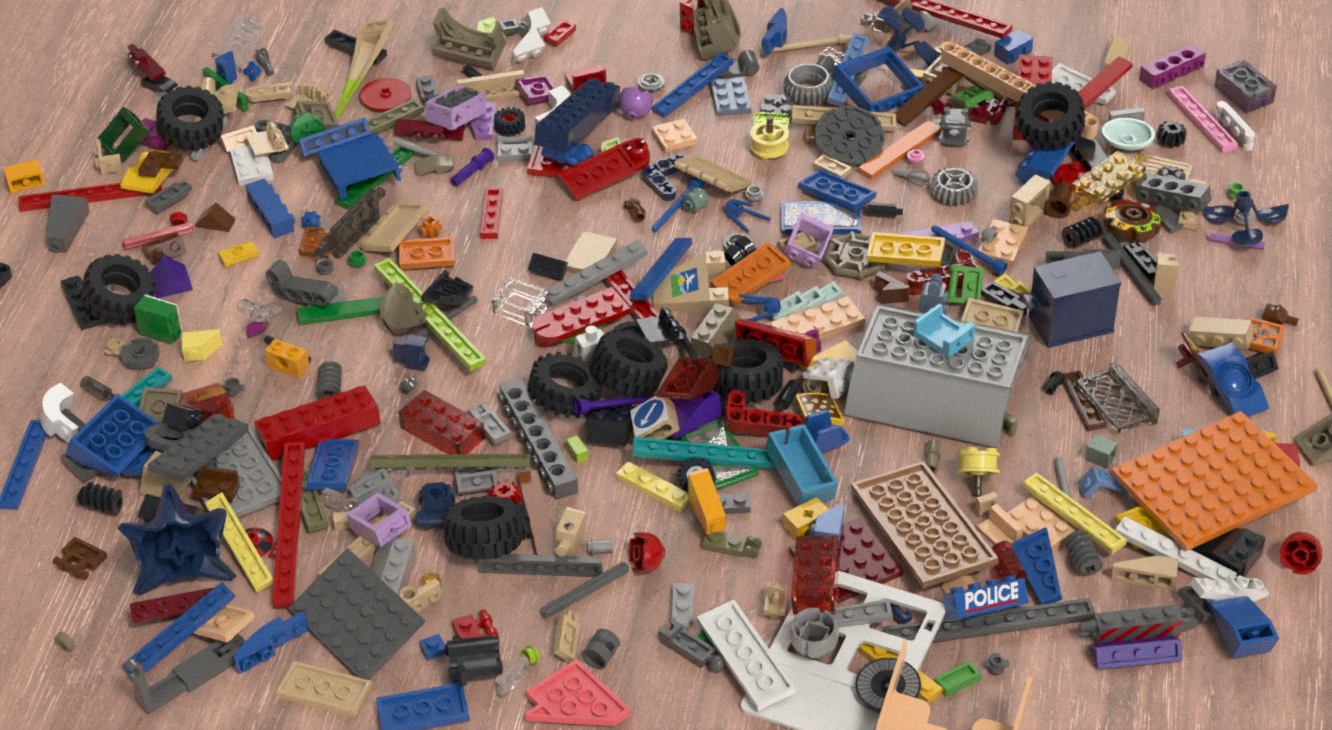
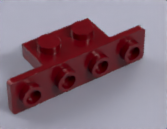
[127,44,166,81]
[395,119,465,141]
[130,588,214,624]

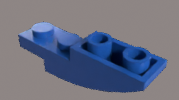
[762,8,787,54]
[234,612,309,675]

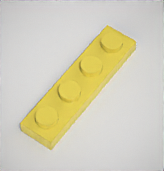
[616,462,689,512]

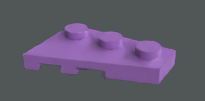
[469,102,497,140]

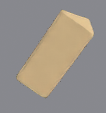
[1104,35,1130,69]

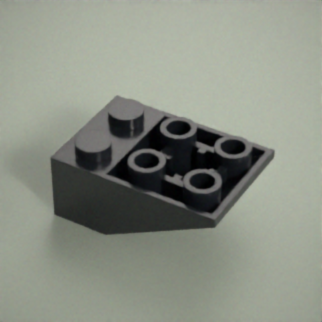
[587,405,636,446]

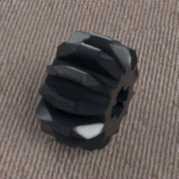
[1156,121,1187,149]

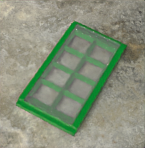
[678,418,759,491]

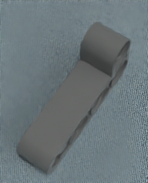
[265,260,338,306]

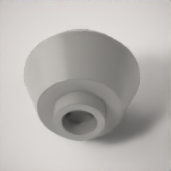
[919,11,937,32]

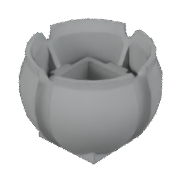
[790,608,839,660]

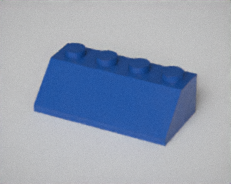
[1015,136,1079,184]

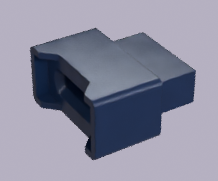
[393,334,430,371]

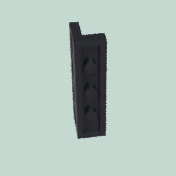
[1198,351,1279,395]

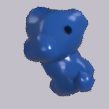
[541,143,594,165]

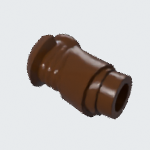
[623,198,646,222]

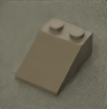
[1293,414,1332,465]

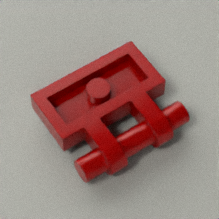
[452,609,499,639]

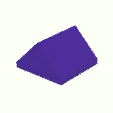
[151,255,193,298]

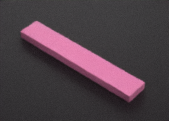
[1167,85,1238,153]

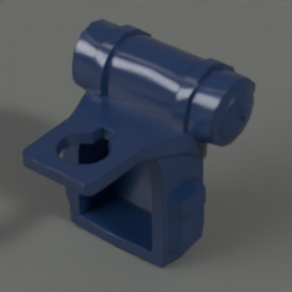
[414,482,456,530]

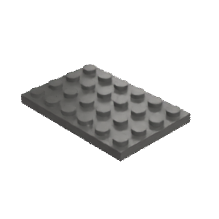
[289,548,426,680]

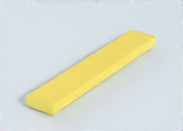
[1022,473,1127,554]
[205,492,274,593]

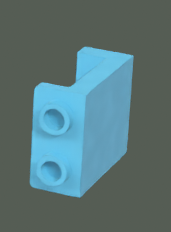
[913,303,976,358]

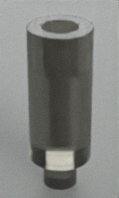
[80,376,115,401]

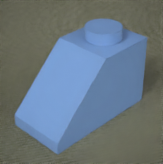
[811,504,844,548]

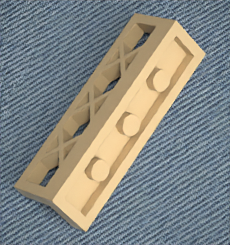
[457,70,525,102]

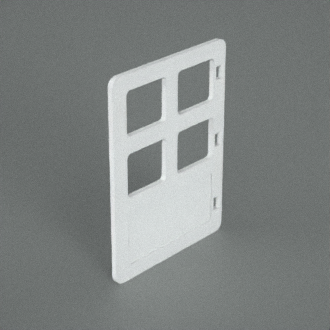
[741,565,946,730]

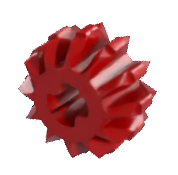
[488,480,522,504]

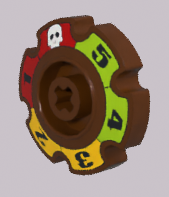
[1103,200,1162,241]

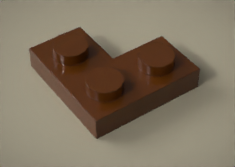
[138,151,184,177]

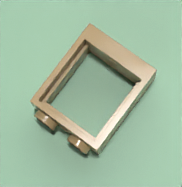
[1009,174,1051,227]

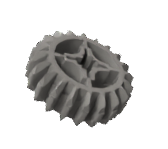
[930,166,979,206]

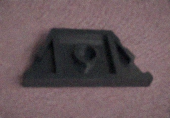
[421,270,474,306]

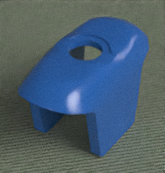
[804,409,850,453]

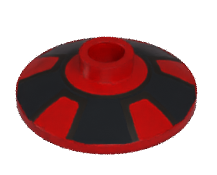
[245,527,273,557]

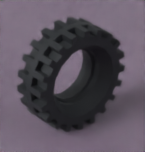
[527,352,604,418]

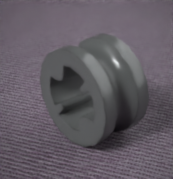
[316,259,333,275]

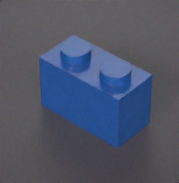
[994,29,1033,65]

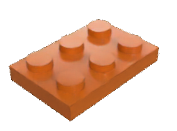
[399,237,455,269]

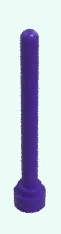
[574,394,656,415]

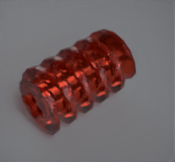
[991,541,1028,581]

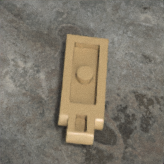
[553,609,580,663]

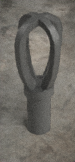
[255,48,274,76]

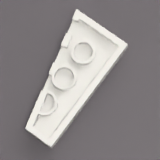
[1052,63,1116,105]

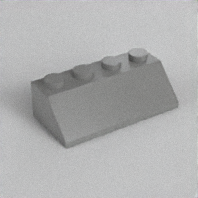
[370,539,416,595]

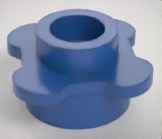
[243,61,261,81]

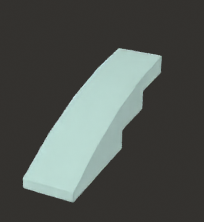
[772,281,845,320]

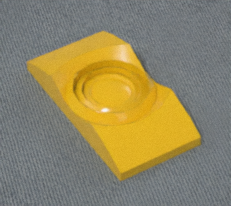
[120,149,184,193]

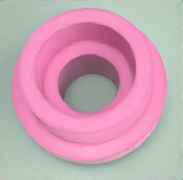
[907,149,925,165]

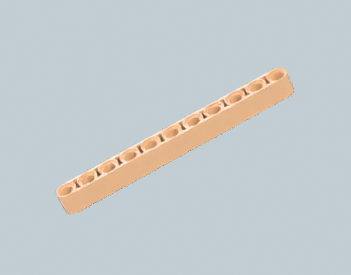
[941,41,1099,139]

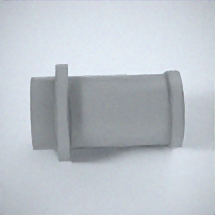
[587,539,613,555]

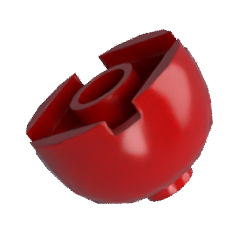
[628,532,665,573]
[1280,532,1322,575]

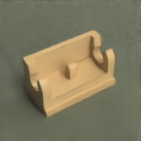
[1154,252,1179,294]

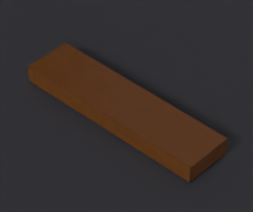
[1063,371,1107,431]

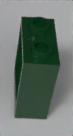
[97,106,150,163]

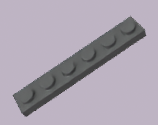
[478,554,603,577]

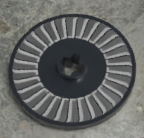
[855,658,921,713]

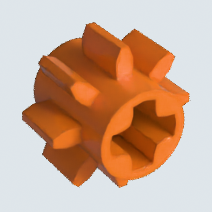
[419,216,442,238]

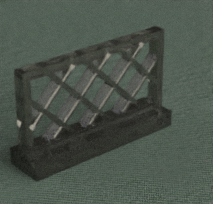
[1076,361,1160,433]

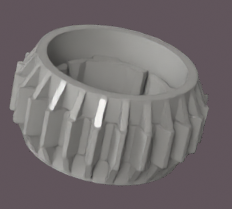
[783,63,833,106]

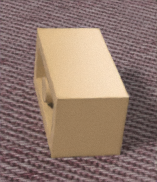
[333,511,351,531]

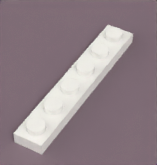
[1115,516,1237,581]

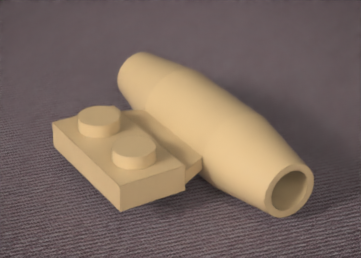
[193,77,239,122]

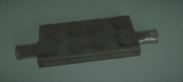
[315,187,386,259]

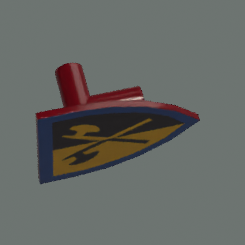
[1176,332,1207,375]

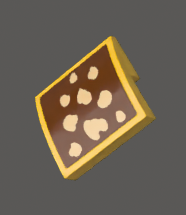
[795,393,845,426]

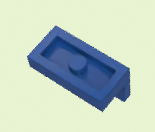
[215,51,237,84]

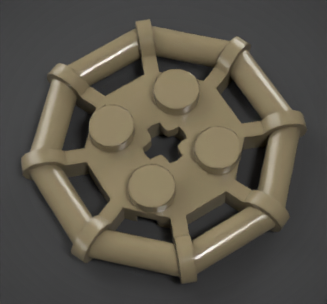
[822,231,886,280]

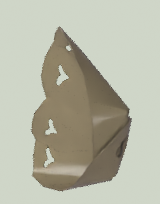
[380,283,427,336]

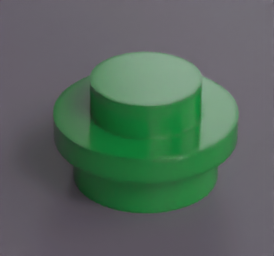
[348,250,367,267]

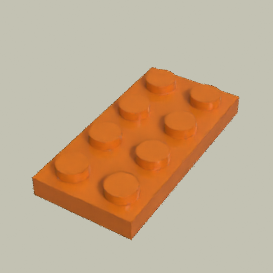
[711,242,792,306]

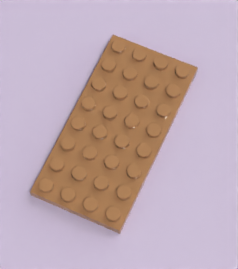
[851,461,998,589]

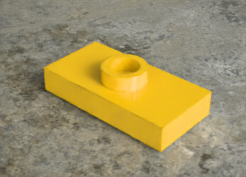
[218,241,259,267]

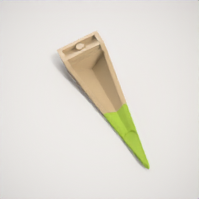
[334,19,394,119]

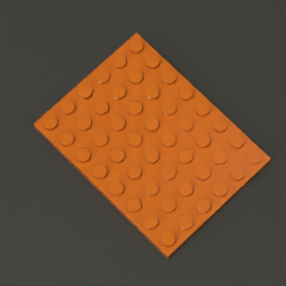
[1111,411,1318,552]

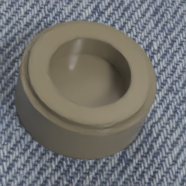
[54,632,76,652]

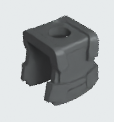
[939,107,971,145]

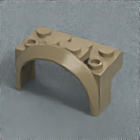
[694,0,741,60]
[431,8,506,70]

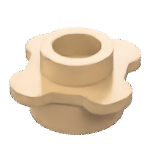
[105,338,127,356]

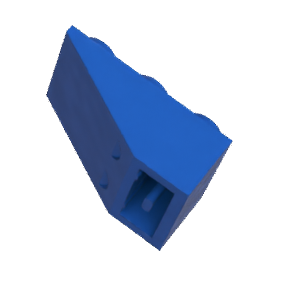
[1208,596,1279,658]

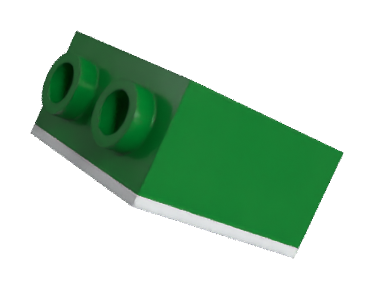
[134,295,183,345]

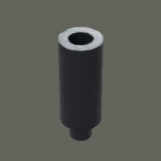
[867,202,903,218]
[776,379,801,412]

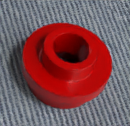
[169,211,188,226]

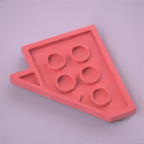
[524,659,631,726]

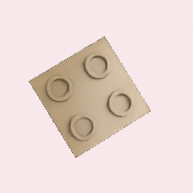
[285,82,333,109]
[245,122,289,156]

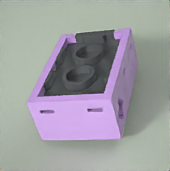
[425,85,487,130]

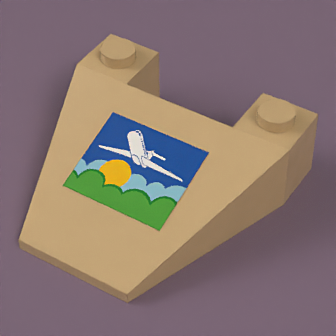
[653,251,729,316]

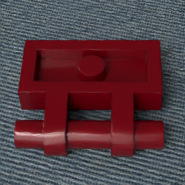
[969,99,1007,125]

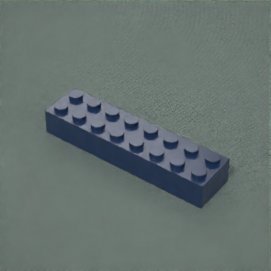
[534,78,620,152]

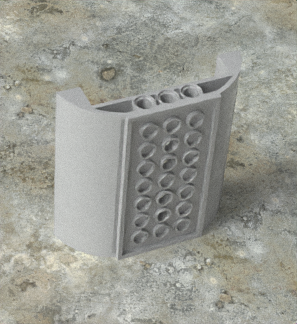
[845,304,1033,448]

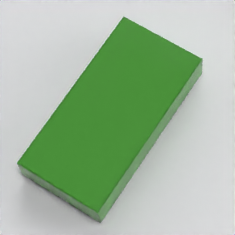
[934,661,982,697]

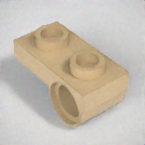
[399,579,442,613]

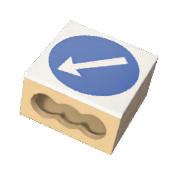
[630,392,679,439]

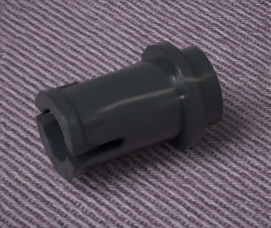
[1043,371,1064,395]

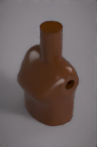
[1262,303,1299,326]

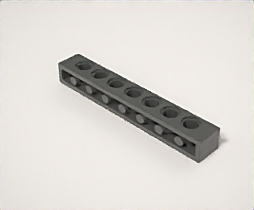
[497,378,578,500]

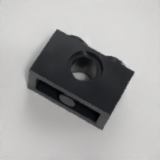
[162,403,204,429]

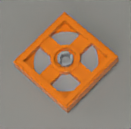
[1247,317,1285,355]

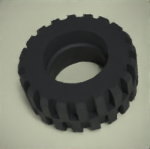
[1016,81,1085,150]
[156,86,224,151]
[80,254,156,325]
[590,330,668,398]
[710,338,783,404]
[443,496,523,560]

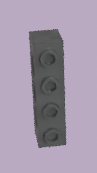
[1135,173,1212,212]

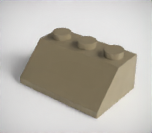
[691,303,742,360]

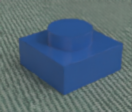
[419,634,446,661]

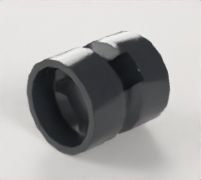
[723,236,756,267]

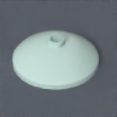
[1102,118,1155,151]

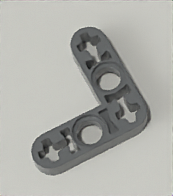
[255,120,298,164]

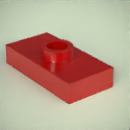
[543,19,576,46]

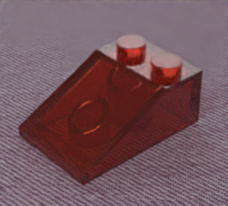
[656,357,720,399]
[183,382,235,422]

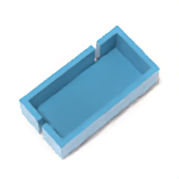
[765,424,839,506]

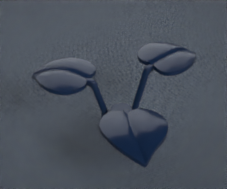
[877,6,937,66]
[1203,191,1289,245]

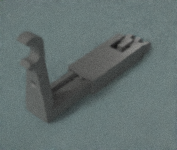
[124,634,246,714]

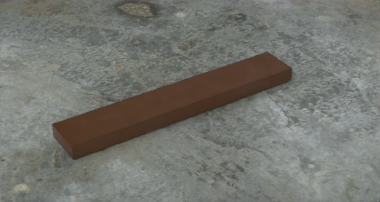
[894,66,965,127]

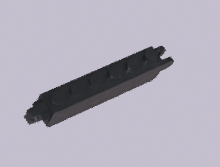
[1070,136,1125,202]

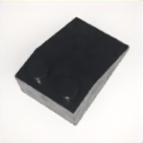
[1190,528,1265,578]

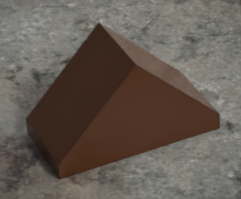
[195,202,235,232]

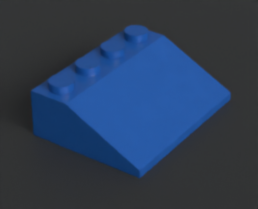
[66,393,159,477]

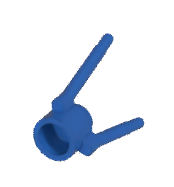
[725,198,771,233]
[739,294,781,321]

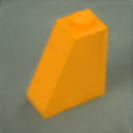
[688,468,726,535]

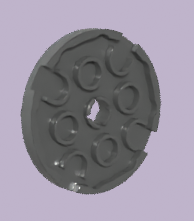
[815,106,885,167]

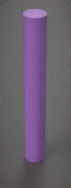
[1209,233,1265,250]

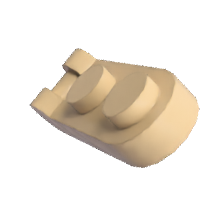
[245,82,294,103]

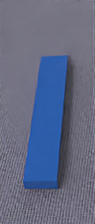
[652,53,734,118]
[630,238,693,300]
[0,420,47,510]
[122,582,236,674]

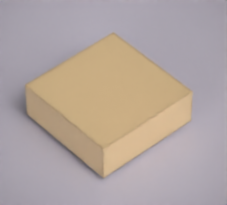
[975,492,998,516]

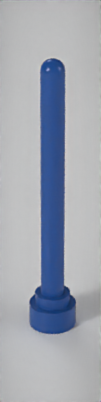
[651,177,705,232]
[931,225,1008,276]

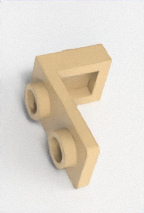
[94,140,123,175]

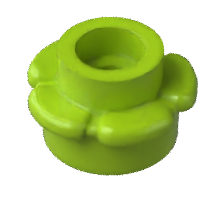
[521,645,540,666]

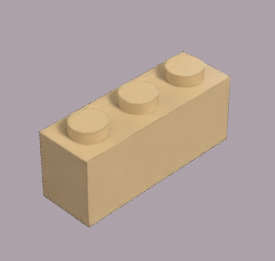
[1189,317,1253,349]

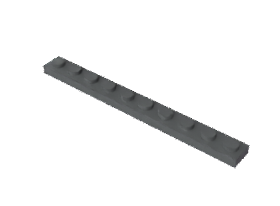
[883,598,1095,642]

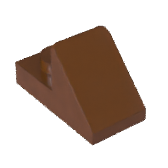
[875,271,910,304]

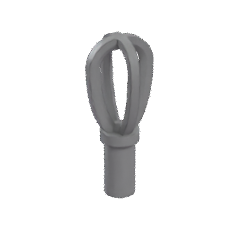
[893,168,930,186]

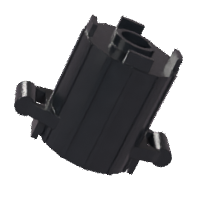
[445,635,503,686]

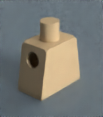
[554,507,586,557]

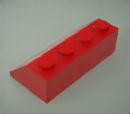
[735,319,817,367]

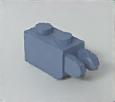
[919,273,948,315]

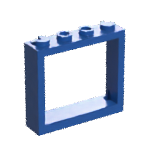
[832,46,925,113]

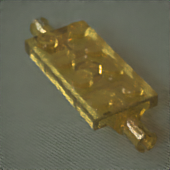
[1070,151,1146,212]

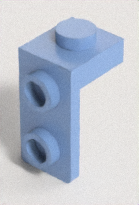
[1078,466,1127,499]

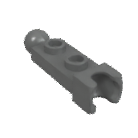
[658,619,726,672]

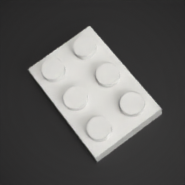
[230,145,274,186]

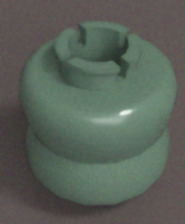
[683,187,709,213]

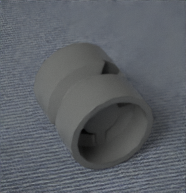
[582,629,620,669]

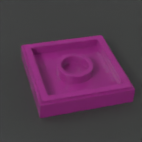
[515,75,555,104]

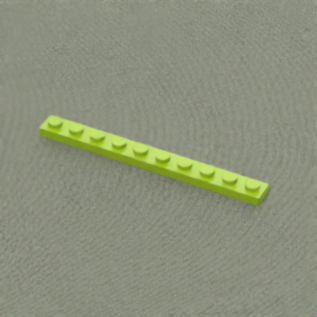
[374,258,486,371]

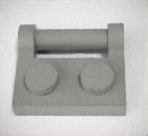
[497,134,533,161]

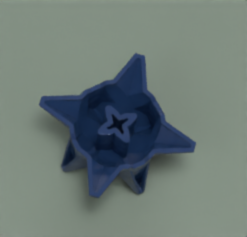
[118,484,237,596]

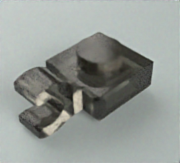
[860,12,890,33]

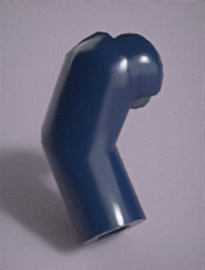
[890,603,912,624]

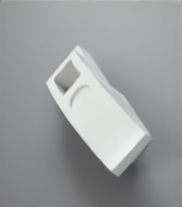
[1190,575,1269,603]

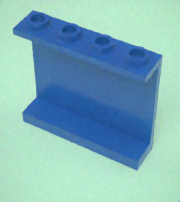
[317,133,402,200]

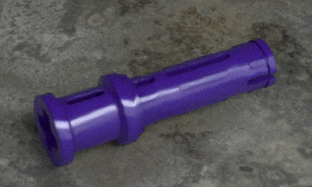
[450,147,495,187]

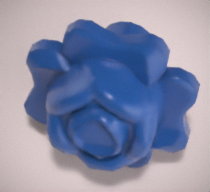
[301,211,321,232]

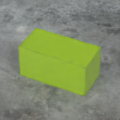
[566,435,589,463]

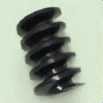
[1062,216,1104,248]
[77,482,123,515]

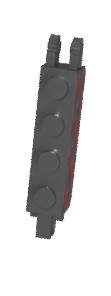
[1079,604,1198,643]

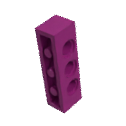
[1139,43,1206,90]

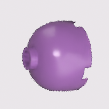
[618,87,654,119]

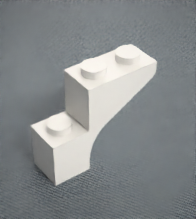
[511,7,551,63]

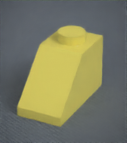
[182,329,223,362]

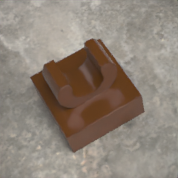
[711,344,735,367]

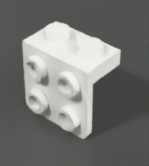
[802,357,854,399]

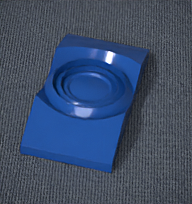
[1197,343,1269,417]

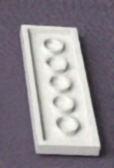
[697,600,796,711]

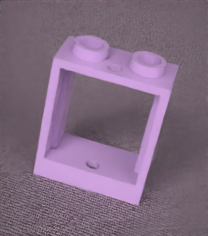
[783,212,834,269]
[346,492,412,547]

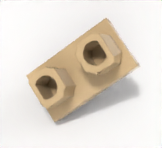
[764,582,788,621]

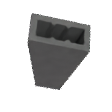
[46,194,90,253]

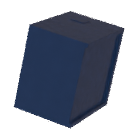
[1022,251,1121,348]

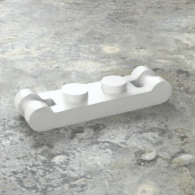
[1215,101,1255,151]

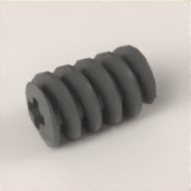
[316,361,342,399]
[1065,530,1103,576]

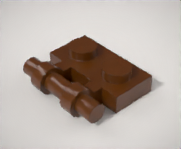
[53,537,108,580]

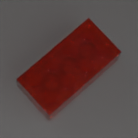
[398,390,485,454]
[791,535,840,615]

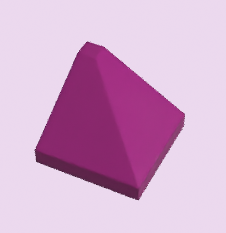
[247,321,269,338]

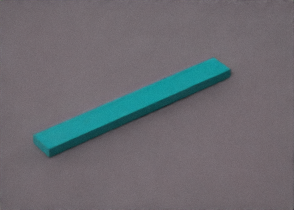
[632,437,777,470]

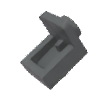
[940,239,961,268]

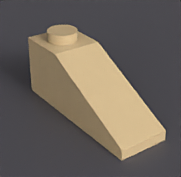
[1111,555,1179,591]

